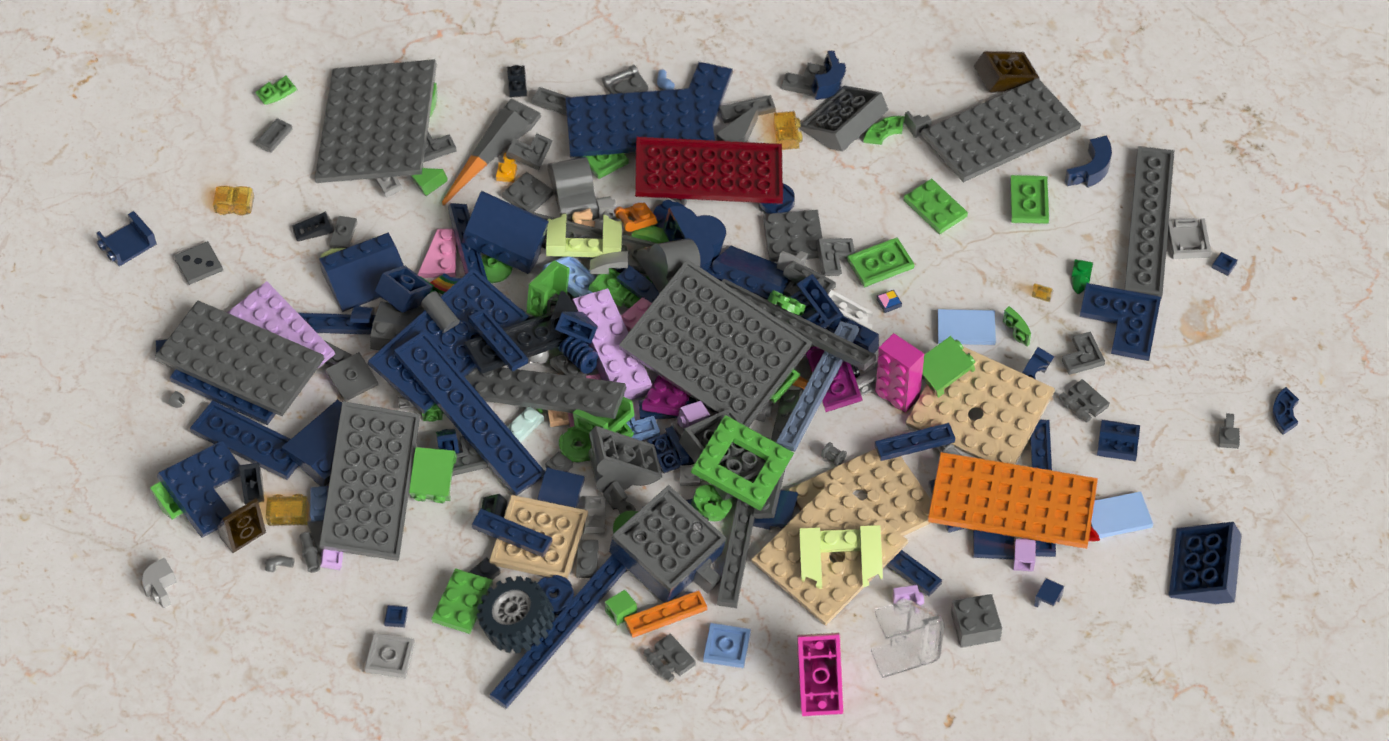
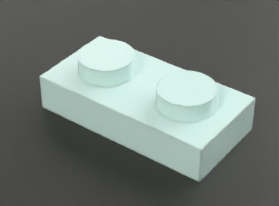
[508,407,544,442]

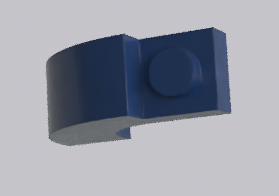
[811,50,846,100]

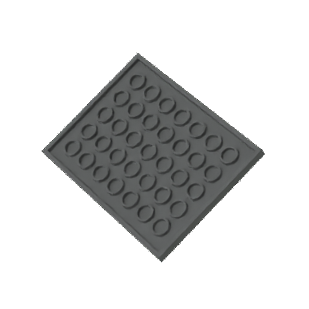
[315,59,437,183]
[619,259,812,428]

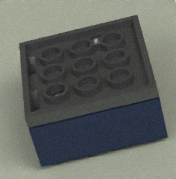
[609,485,726,603]

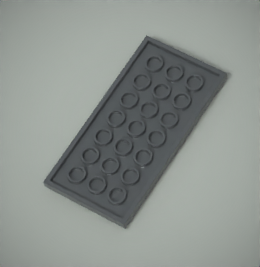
[921,78,1081,182]
[155,300,325,417]
[319,401,420,561]

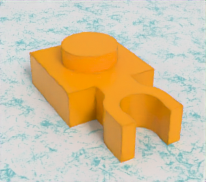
[496,153,517,183]

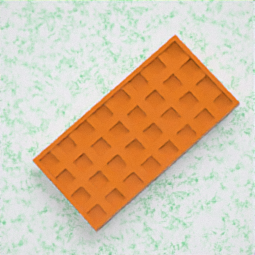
[928,452,1098,549]

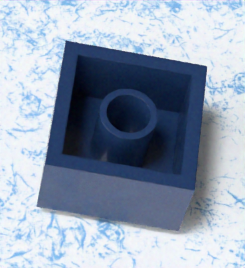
[375,266,433,313]

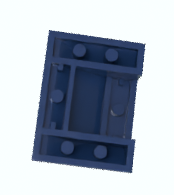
[778,274,844,329]

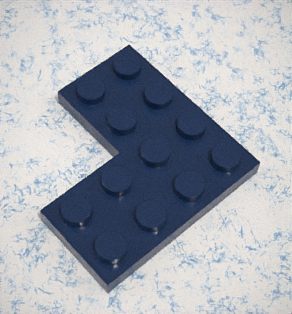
[1080,283,1161,361]
[157,441,240,538]

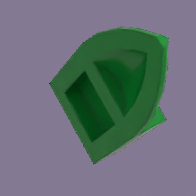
[1071,259,1093,295]

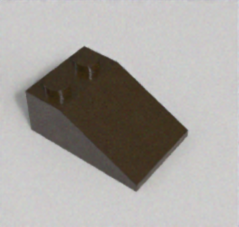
[974,51,1040,92]
[217,498,266,553]

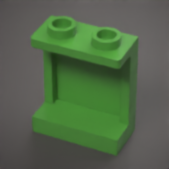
[526,260,570,317]
[922,336,976,398]
[573,397,634,434]
[409,447,457,503]

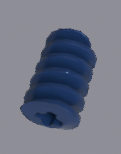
[558,336,598,374]

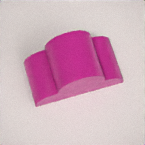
[797,633,844,716]

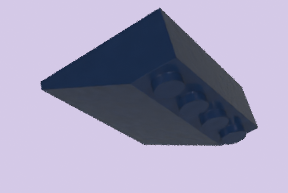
[462,191,549,274]
[319,232,404,312]
[707,245,791,305]
[281,399,342,487]
[1169,521,1242,604]

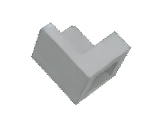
[777,251,808,271]

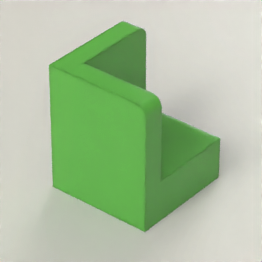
[605,590,637,626]

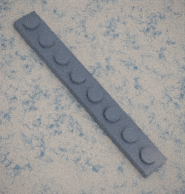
[776,322,859,452]

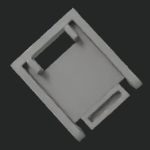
[1168,218,1211,259]

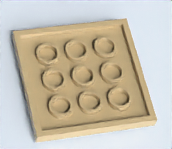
[489,495,588,579]

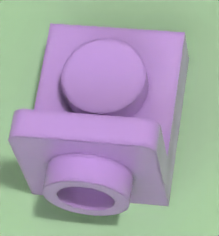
[892,585,924,612]

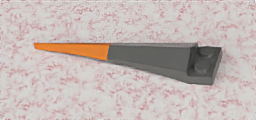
[442,98,541,205]

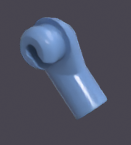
[657,70,675,90]

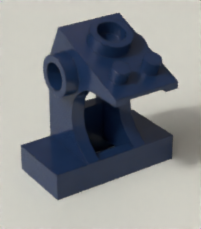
[1022,347,1055,379]

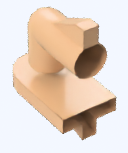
[572,209,595,227]

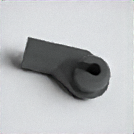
[264,555,295,572]

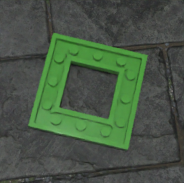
[691,415,794,511]

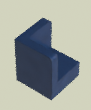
[1034,578,1064,607]

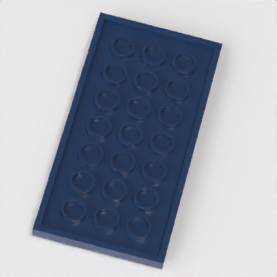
[566,87,715,157]
[368,268,529,414]

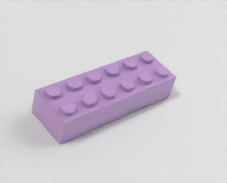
[572,288,652,400]

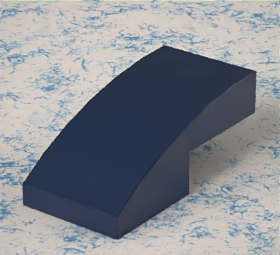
[350,306,375,323]

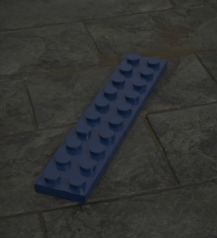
[393,330,545,496]

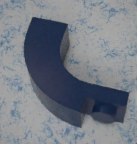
[1065,135,1112,188]

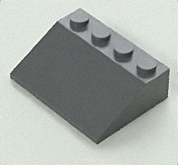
[798,85,889,151]
[370,301,425,351]
[679,408,766,501]

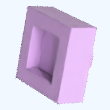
[320,549,343,570]

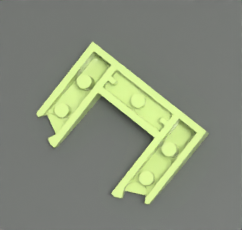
[546,214,622,257]
[800,525,883,589]

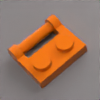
[614,202,657,232]

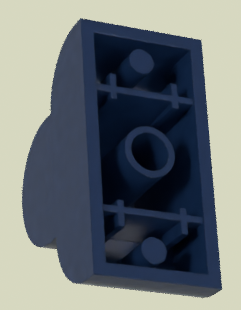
[663,206,726,272]

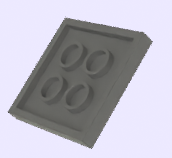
[763,210,823,262]

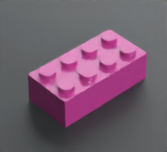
[875,333,924,413]

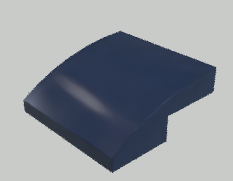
[1097,420,1140,462]
[537,468,585,508]
[753,490,798,530]

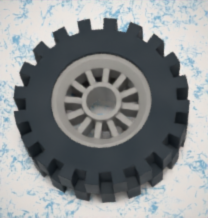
[477,576,555,653]

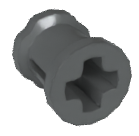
[821,442,847,466]

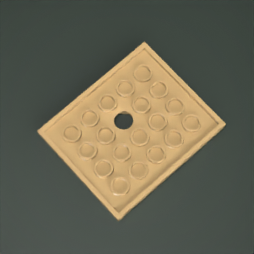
[906,346,1055,464]
[789,449,932,563]
[752,478,908,626]

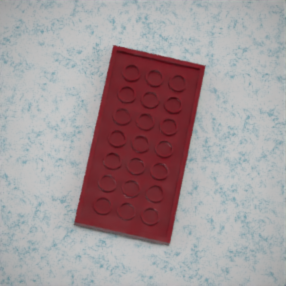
[635,137,783,204]

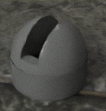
[168,391,185,408]

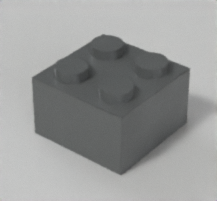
[951,594,1002,648]

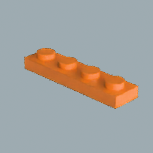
[624,590,707,638]

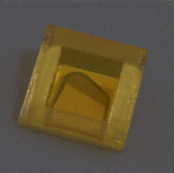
[1032,283,1054,302]

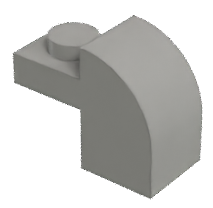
[142,557,176,608]

